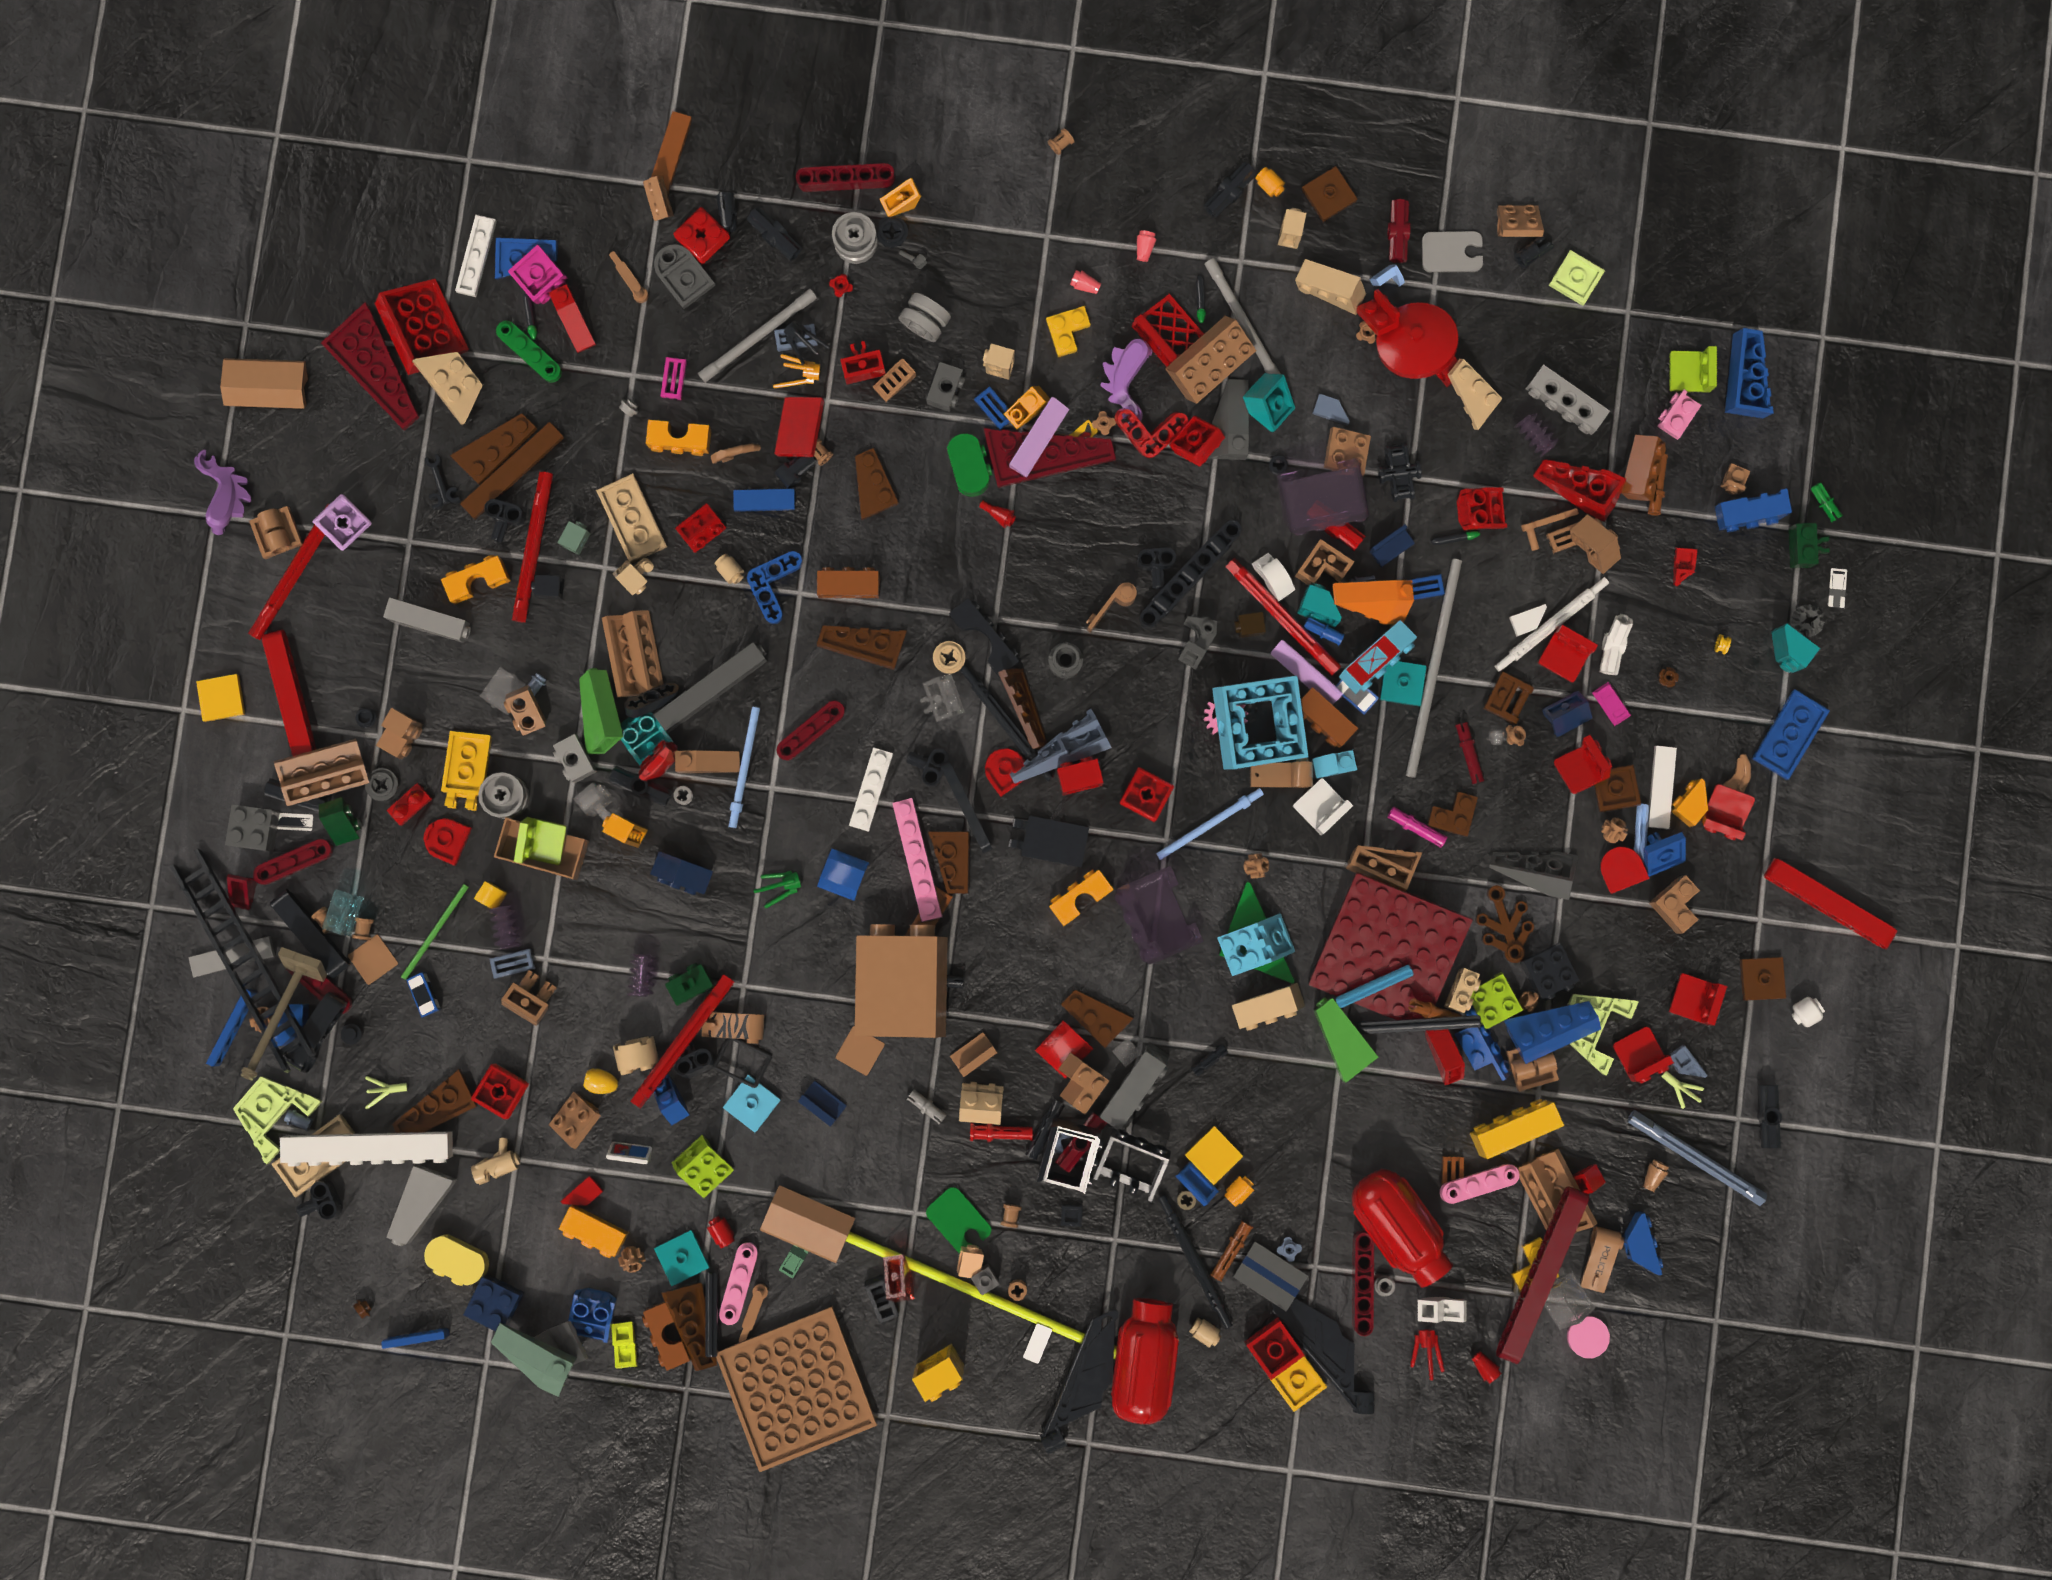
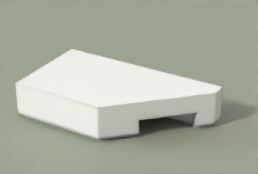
[1509,604,1547,637]

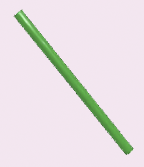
[401,884,469,980]

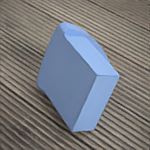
[1369,264,1405,286]

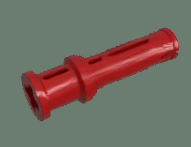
[970,1123,1033,1142]

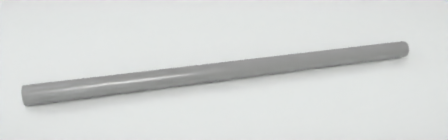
[1406,559,1462,778]

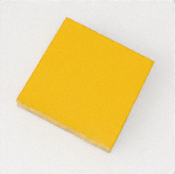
[196,674,245,722]
[1184,1126,1243,1185]
[1269,1356,1327,1412]

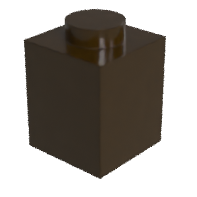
[1234,612,1266,638]

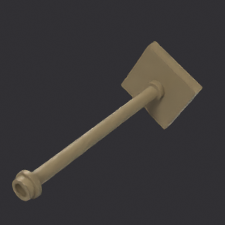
[241,947,327,1080]

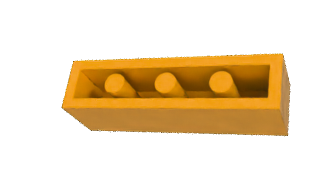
[602,813,648,848]

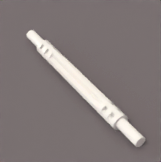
[1495,577,1609,672]

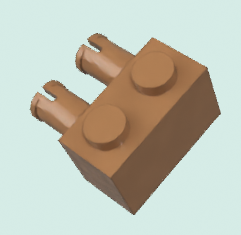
[501,970,557,1026]

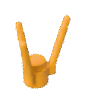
[773,354,820,388]

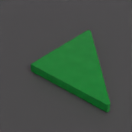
[1219,882,1294,984]

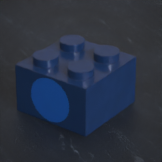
[463,1274,525,1332]

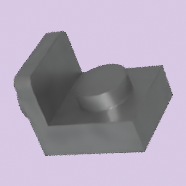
[971,1264,999,1295]

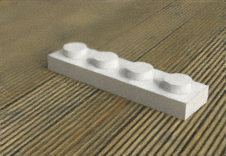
[849,747,893,832]

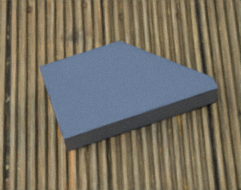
[1312,394,1350,426]
[1669,1045,1708,1077]

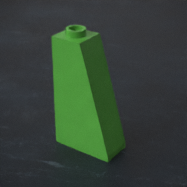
[579,668,623,754]
[1314,997,1378,1083]

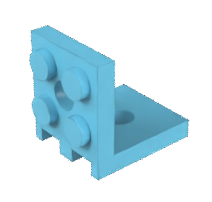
[1218,913,1295,976]

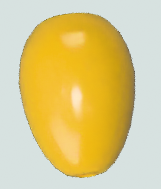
[583,1069,618,1094]

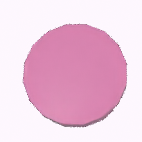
[1567,1315,1610,1358]

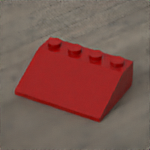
[375,279,469,375]

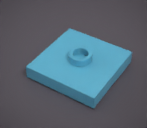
[723,1074,781,1133]

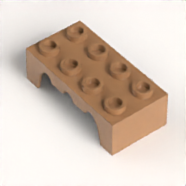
[1165,316,1257,404]
[494,817,589,880]

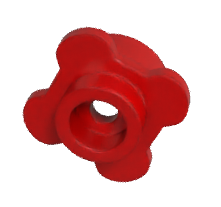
[829,274,853,298]

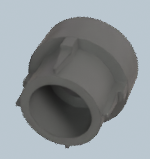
[1048,642,1083,679]

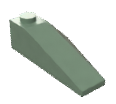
[491,1323,577,1397]

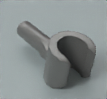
[899,250,927,269]

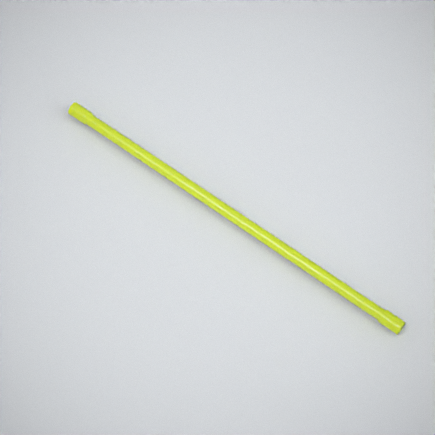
[846,1232,1117,1360]

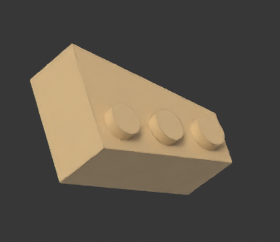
[1295,259,1366,315]
[1232,983,1305,1031]

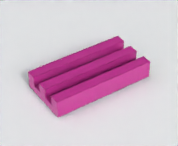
[661,357,687,400]

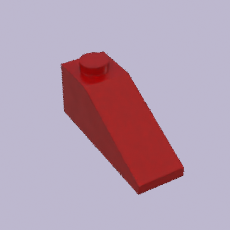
[548,284,596,353]

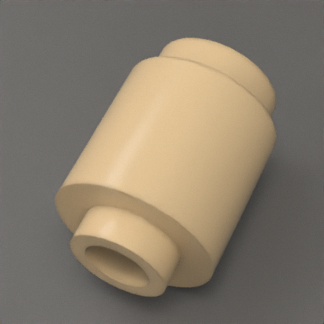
[715,554,744,584]
[1189,1318,1221,1347]

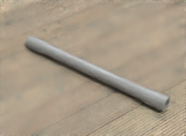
[1204,258,1280,374]
[698,289,817,383]

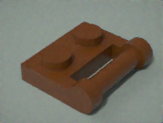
[1483,672,1534,725]

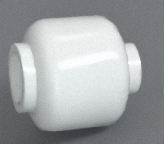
[1791,997,1825,1027]

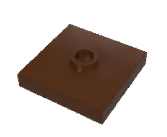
[1302,166,1358,222]
[1594,765,1641,812]
[1740,957,1786,1001]

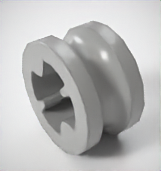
[674,786,693,805]

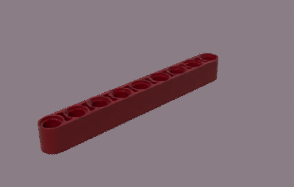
[1496,1186,1589,1364]

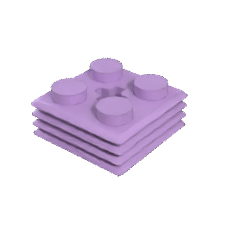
[312,494,372,551]

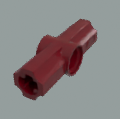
[1387,199,1410,263]
[1055,1112,1107,1173]

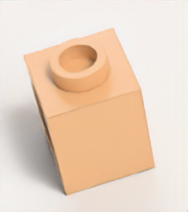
[957,1245,984,1278]

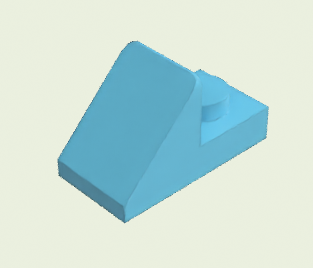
[1312,750,1357,779]

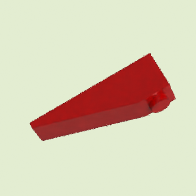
[1533,460,1626,522]

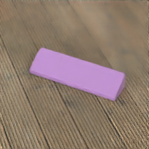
[1009,396,1069,478]
[1271,640,1343,705]

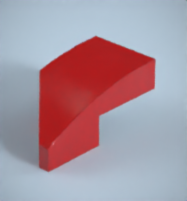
[1673,547,1698,586]

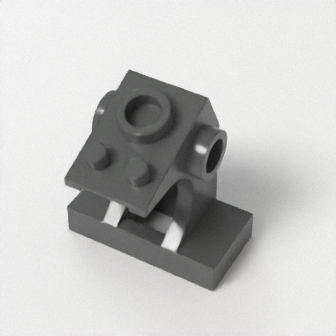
[1178,614,1217,670]

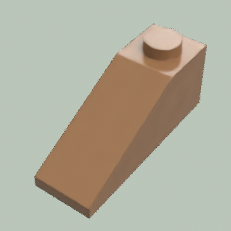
[675,750,740,774]

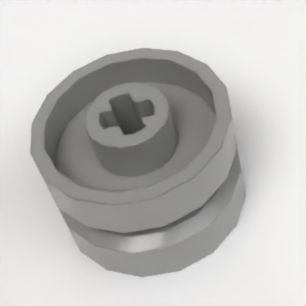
[832,212,878,264]
[899,293,951,342]
[478,772,530,819]

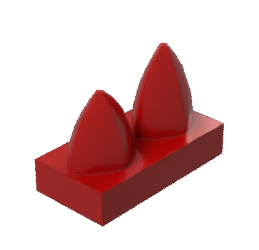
[386,783,432,826]

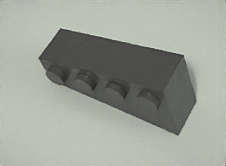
[1100,1042,1169,1130]

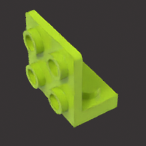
[1669,346,1717,392]
[514,817,567,865]
[1471,972,1523,1029]
[672,1135,734,1198]

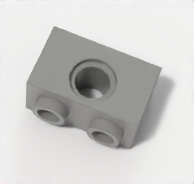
[553,734,597,783]

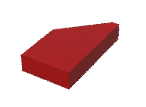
[560,1175,604,1206]

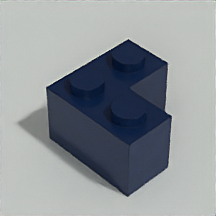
[650,851,713,895]

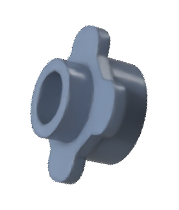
[1277,1237,1302,1262]

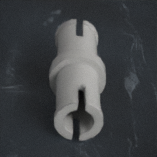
[907,1089,947,1125]

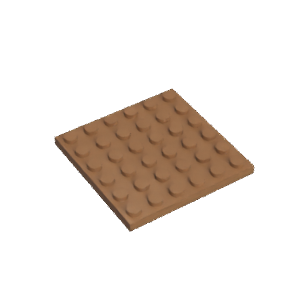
[716,1306,877,1472]

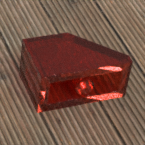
[883,1254,914,1302]

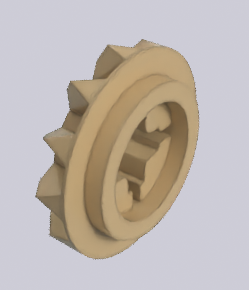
[933,641,965,674]

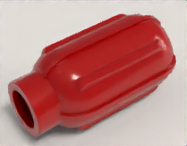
[1351,1169,1453,1288]
[1111,1298,1179,1424]

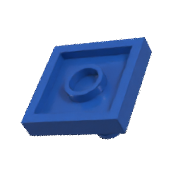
[1644,832,1686,876]

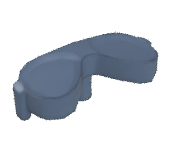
[1054,1133,1072,1154]

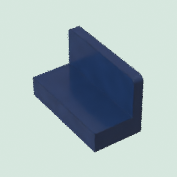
[1369,524,1415,568]
[1542,691,1592,737]
[798,1081,846,1127]

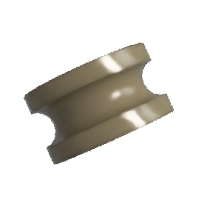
[1177,1190,1196,1210]

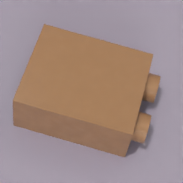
[855,924,948,1038]

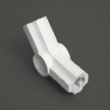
[1599,614,1633,675]

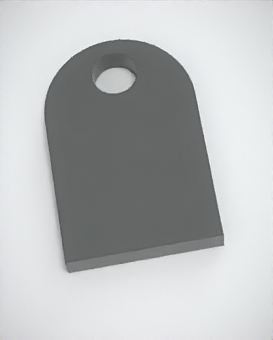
[654,245,716,309]

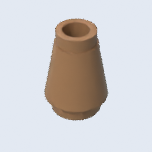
[1643,1159,1669,1192]

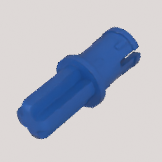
[1304,617,1345,646]

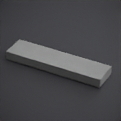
[188,936,275,977]

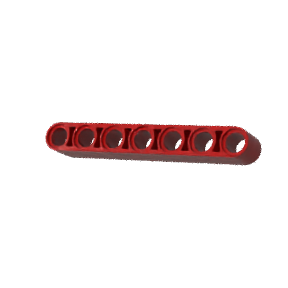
[262,629,317,756]
[1764,858,1898,949]

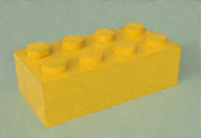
[1470,1099,1564,1159]
[912,1344,964,1402]

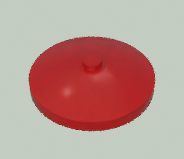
[1376,302,1458,379]

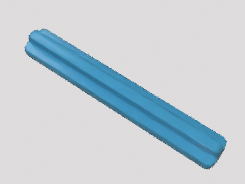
[1336,965,1414,1008]

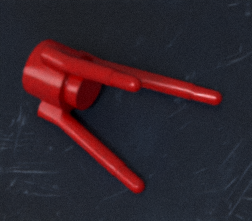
[1410,1330,1444,1381]

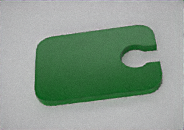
[926,1187,991,1254]

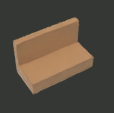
[950,1032,997,1077]

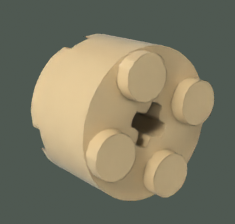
[613,1036,659,1075]

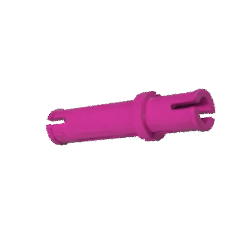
[1387,806,1447,848]

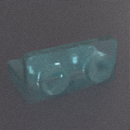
[322,890,364,936]

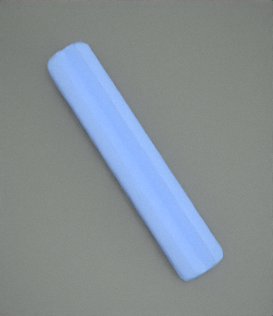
[1634,804,1649,863]

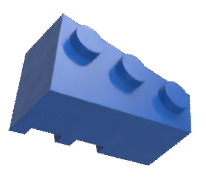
[1715,489,1792,532]

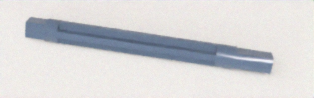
[1628,1110,1767,1206]

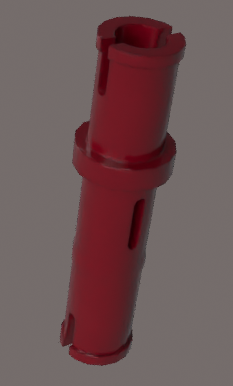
[1455,722,1485,784]

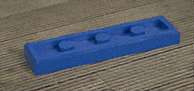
[206,989,257,1067]

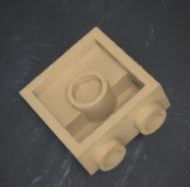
[1444,968,1481,1013]

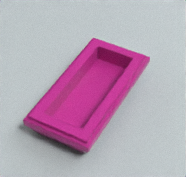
[1592,682,1631,726]

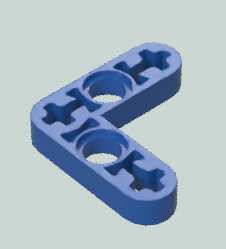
[747,551,803,624]

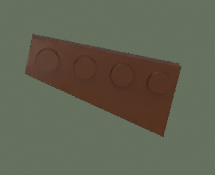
[450,413,537,485]
[817,625,907,670]
[998,669,1047,749]
[392,1069,478,1133]
[661,1282,717,1371]

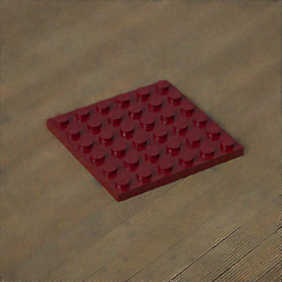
[1308,872,1473,1020]

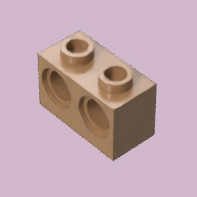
[504,685,546,736]

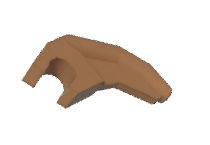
[711,444,761,464]
[1722,754,1751,792]

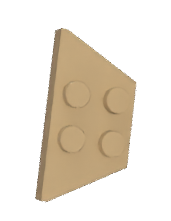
[412,352,483,425]

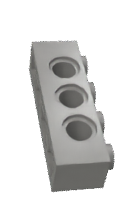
[1526,364,1610,435]

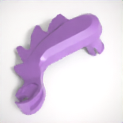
[1101,339,1152,425]
[194,450,251,535]

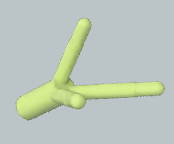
[1661,1071,1704,1109]
[365,1076,408,1109]

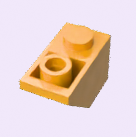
[1004,386,1050,429]
[1671,778,1708,827]

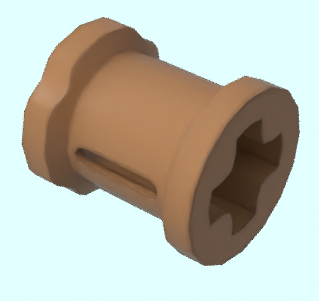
[1048,128,1074,155]
[814,439,833,466]
[311,907,339,934]
[352,917,374,940]
[1000,1204,1022,1228]
[1008,1279,1027,1301]

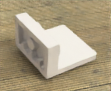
[1293,778,1353,835]

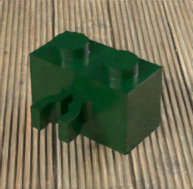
[1788,523,1830,568]
[319,797,362,846]
[665,963,715,1006]

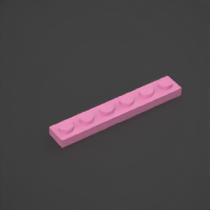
[892,798,942,922]

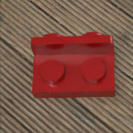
[1357,289,1400,336]
[675,503,726,553]

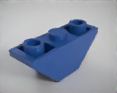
[1622,1211,1663,1276]

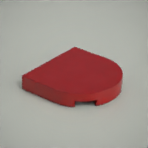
[985,748,1025,797]
[423,818,472,866]
[1601,847,1650,894]

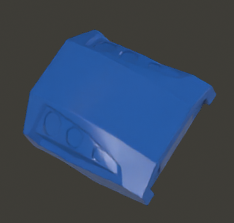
[817,849,869,901]
[569,1288,617,1343]

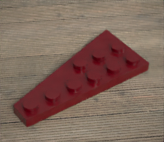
[321,302,419,431]
[984,428,1116,488]

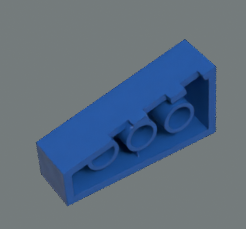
[1725,328,1774,419]
[1504,1001,1601,1064]

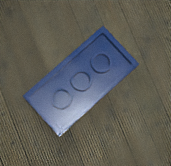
[1752,689,1830,780]

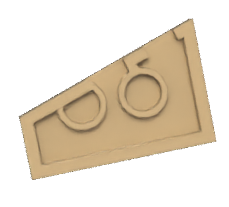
[1447,359,1502,430]

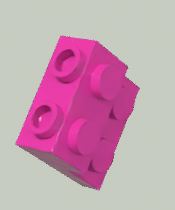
[508,245,568,304]

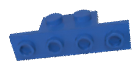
[1455,1005,1511,1081]

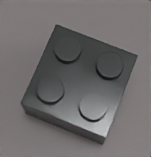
[225,805,280,852]

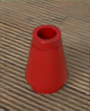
[1471,1351,1502,1384]

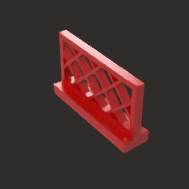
[1132,294,1204,367]

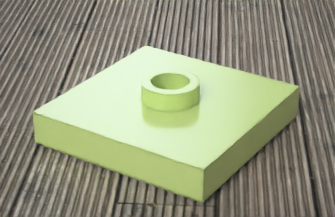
[1549,250,1605,306]

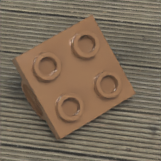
[1497,205,1544,237]
[1324,427,1371,476]
[249,506,303,559]
[1506,1048,1559,1092]
[549,1092,601,1149]

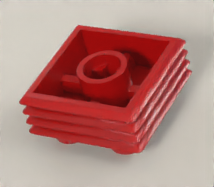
[673,207,730,264]
[1169,416,1225,467]
[1120,767,1174,822]
[471,1063,529,1119]

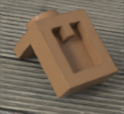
[1720,463,1750,495]

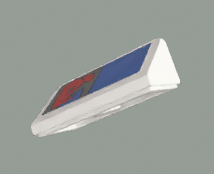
[606,1142,652,1164]

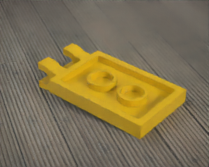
[441,731,492,811]

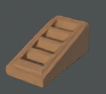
[873,358,916,402]

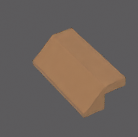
[220,358,308,409]
[602,610,663,697]
[274,739,369,806]
[1516,1149,1597,1233]
[760,1185,855,1263]

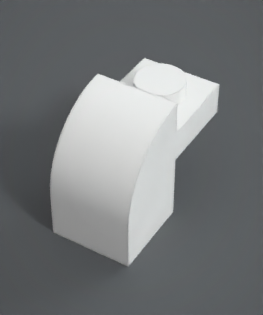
[1252,553,1295,601]
[1418,1297,1467,1323]

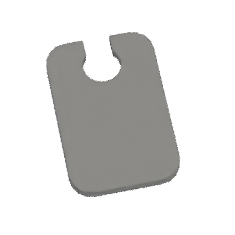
[1422,231,1483,272]

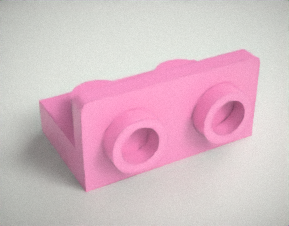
[1657,389,1701,440]

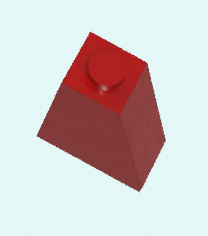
[1425,1029,1465,1086]

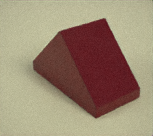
[227,874,257,910]

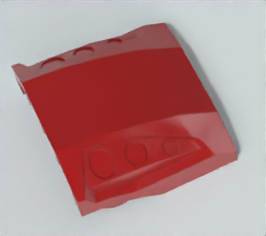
[1457,487,1507,530]
[638,740,677,781]
[1035,1021,1093,1078]

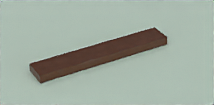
[460,422,564,520]

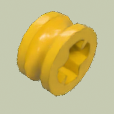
[1714,634,1731,655]

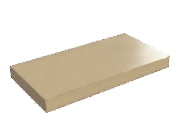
[596,474,667,564]
[272,1114,355,1198]

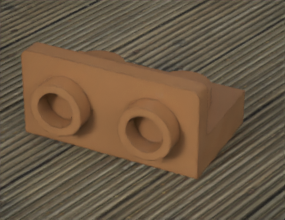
[643,176,674,221]

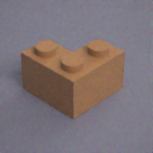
[1570,515,1621,574]
[1295,539,1354,586]
[376,708,423,759]
[1649,875,1700,934]
[1058,1053,1109,1114]

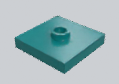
[1380,661,1426,706]
[654,1230,710,1286]

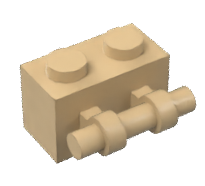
[612,558,654,596]
[959,1082,1004,1125]

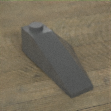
[1208,379,1249,460]
[1489,852,1578,900]

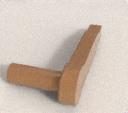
[609,251,648,303]
[1521,508,1579,551]
[739,1283,769,1343]

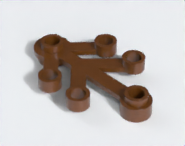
[1475,885,1534,963]

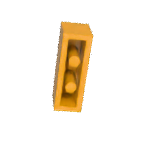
[559,1205,629,1258]

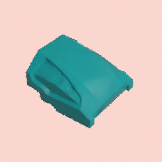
[620,711,673,765]

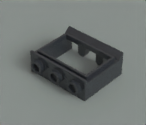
[1036,1117,1104,1194]
[1093,1128,1171,1202]

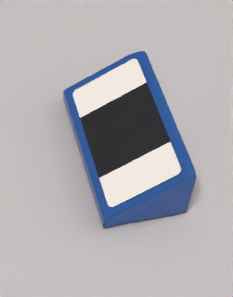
[1336,680,1379,715]
[406,972,441,1018]

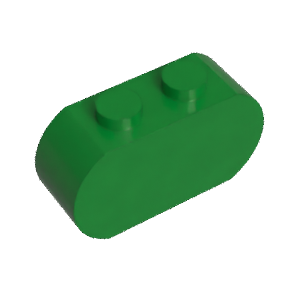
[947,434,992,497]

